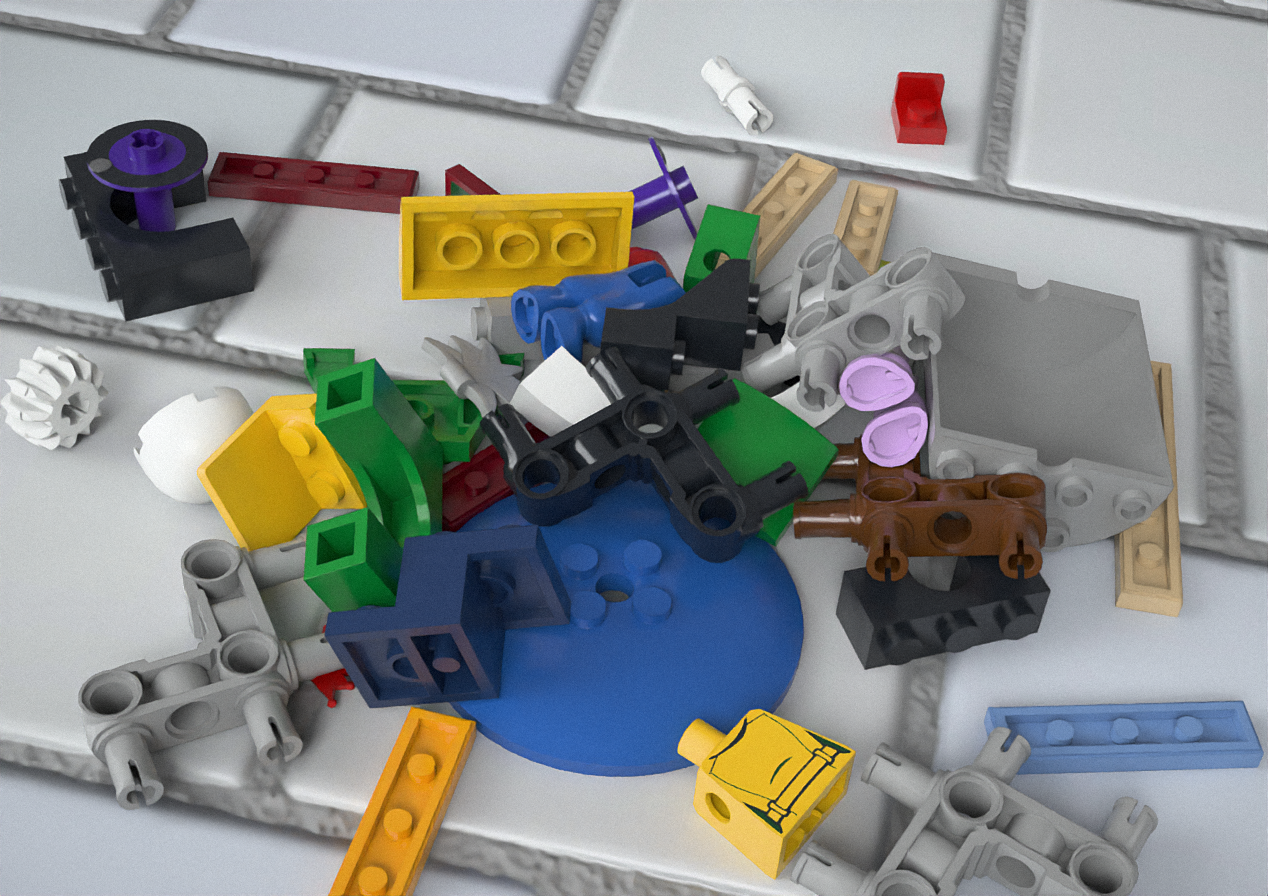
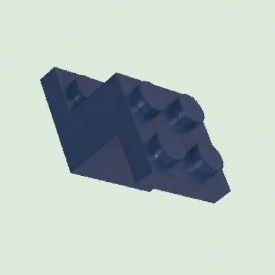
[324,525,571,708]

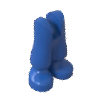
[511,260,686,363]

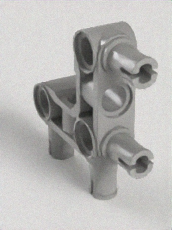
[742,234,966,412]
[78,536,344,810]
[790,727,1158,896]

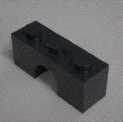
[836,555,1051,670]

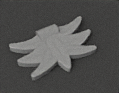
[421,335,524,418]

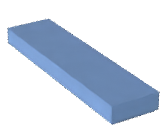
[984,701,1264,775]

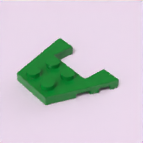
[303,348,524,465]

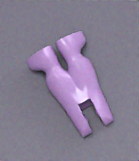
[839,346,928,467]

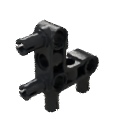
[479,347,809,563]

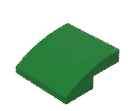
[697,378,839,547]

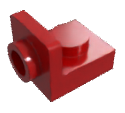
[891,72,947,145]

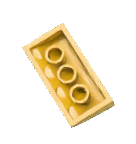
[399,192,634,300]

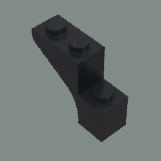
[600,259,760,391]

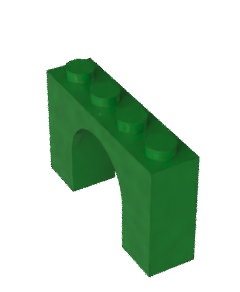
[303,358,443,612]

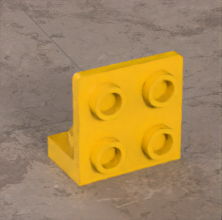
[197,394,367,552]

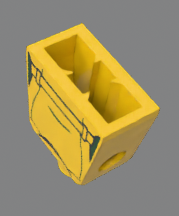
[677,709,856,880]

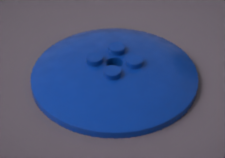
[449,479,804,777]

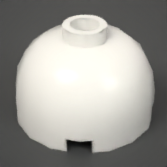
[134,386,254,504]

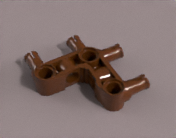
[793,434,1048,581]

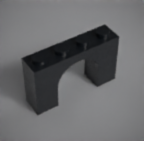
[59,152,254,322]

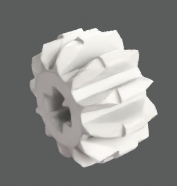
[0,345,109,450]

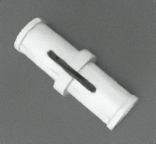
[701,56,773,135]

